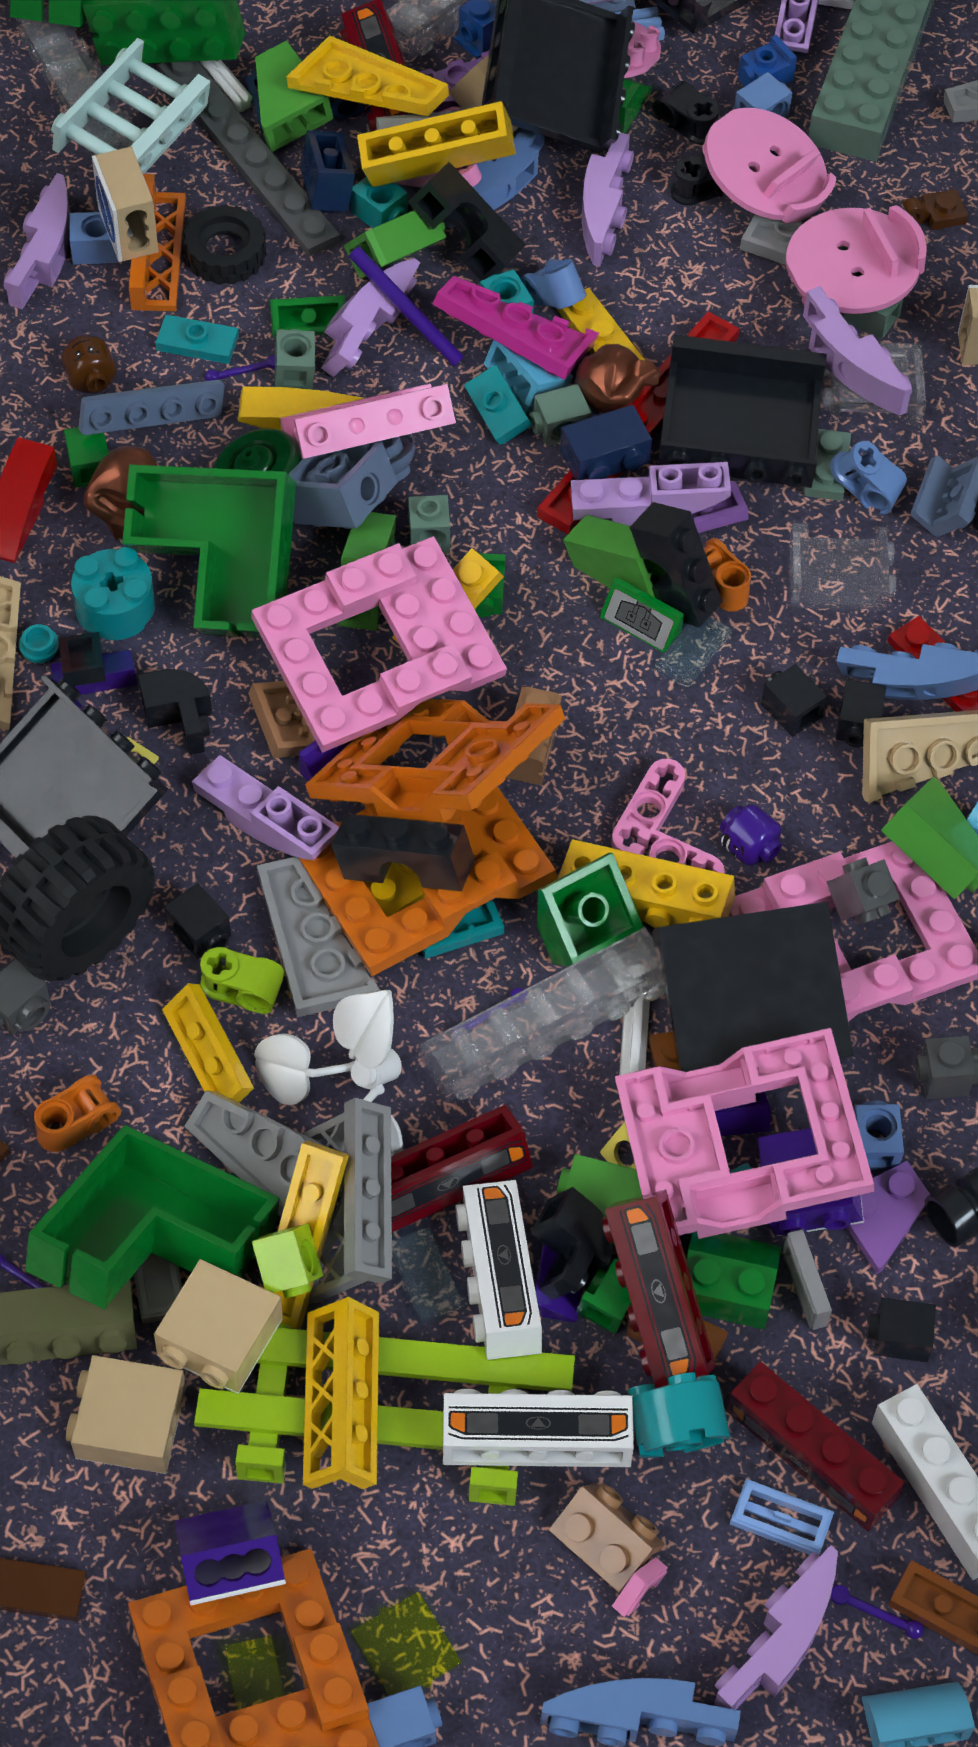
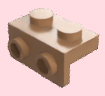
[248,681,315,758]
[549,1483,665,1593]

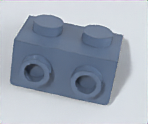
[911,455,978,537]

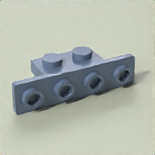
[79,380,225,435]

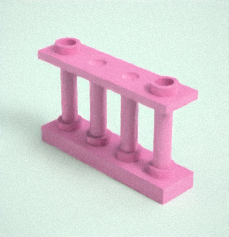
[279,384,456,459]

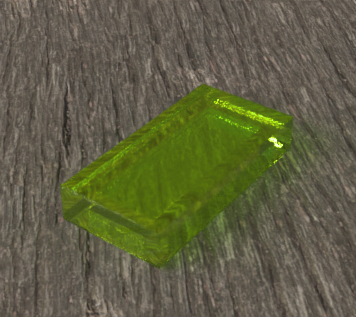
[225,1635,284,1710]

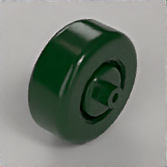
[213,428,302,474]

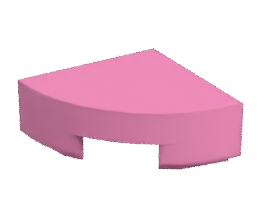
[612,1557,668,1617]

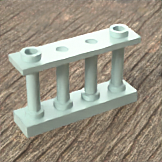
[51,38,210,174]

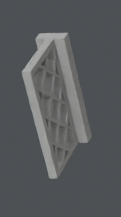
[304,1098,392,1303]

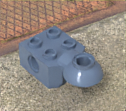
[289,434,415,529]

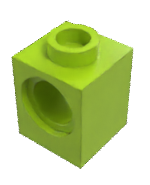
[251,1223,324,1298]

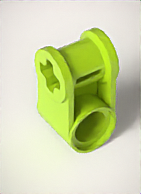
[200,947,285,1014]

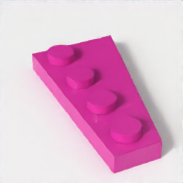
[433,276,599,380]

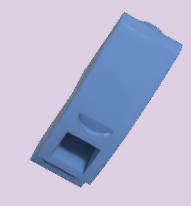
[444,127,545,228]
[836,643,978,700]
[540,1678,741,1747]

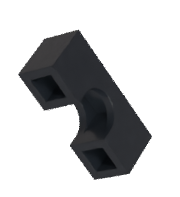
[408,162,526,281]
[629,502,722,628]
[331,814,475,891]

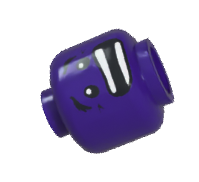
[719,804,782,866]

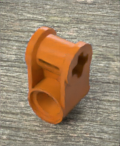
[704,537,751,612]
[34,1074,122,1152]

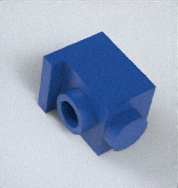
[454,0,496,59]
[738,35,797,87]

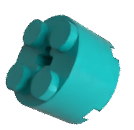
[71,547,155,640]
[627,1372,731,1458]

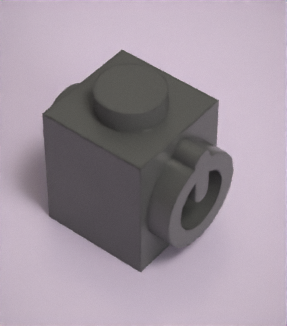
[826,857,900,926]
[0,959,50,1036]
[915,1036,978,1099]

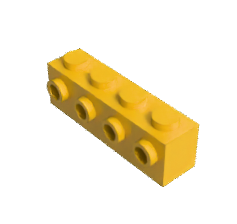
[357,101,516,187]
[558,839,735,928]

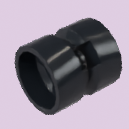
[925,1167,978,1248]

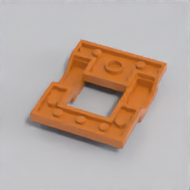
[305,699,565,823]
[298,786,557,976]
[128,1548,379,1747]

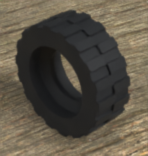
[183,205,266,285]

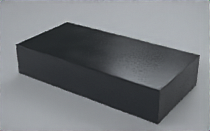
[59,632,106,686]

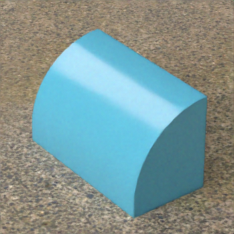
[484,340,573,414]
[862,1682,975,1747]

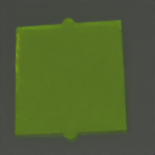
[351,1591,462,1696]

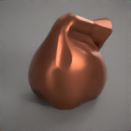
[576,344,660,413]
[84,445,157,539]

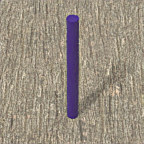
[348,246,464,367]

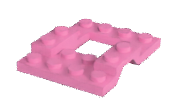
[251,536,507,753]
[730,841,978,1022]
[615,1028,875,1239]

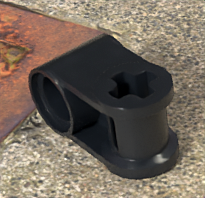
[652,81,720,145]
[671,154,724,205]

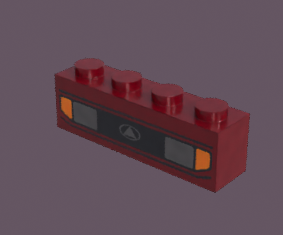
[339,0,413,131]
[391,1104,533,1232]
[603,1189,716,1388]
[726,1361,904,1532]

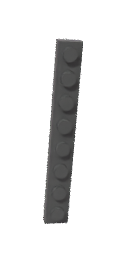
[158,61,340,257]

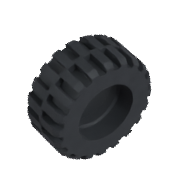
[0,816,155,981]

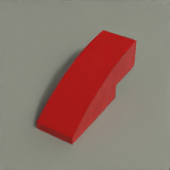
[0,437,58,563]

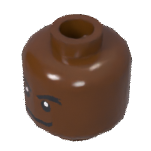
[61,335,117,393]

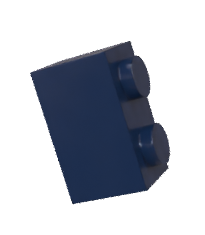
[300,130,355,213]
[560,405,652,480]

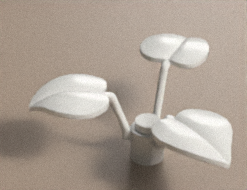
[254,990,403,1156]

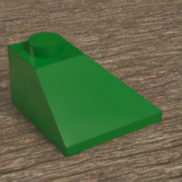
[537,853,645,967]

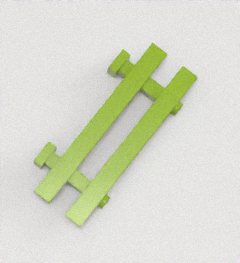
[194,1323,575,1506]

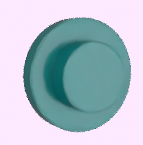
[19,624,60,663]

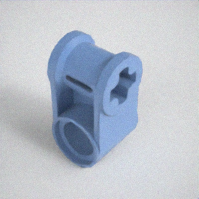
[520,258,586,309]
[830,441,907,515]

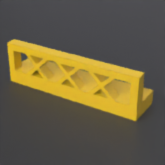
[303,1297,379,1489]

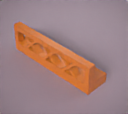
[129,174,186,311]

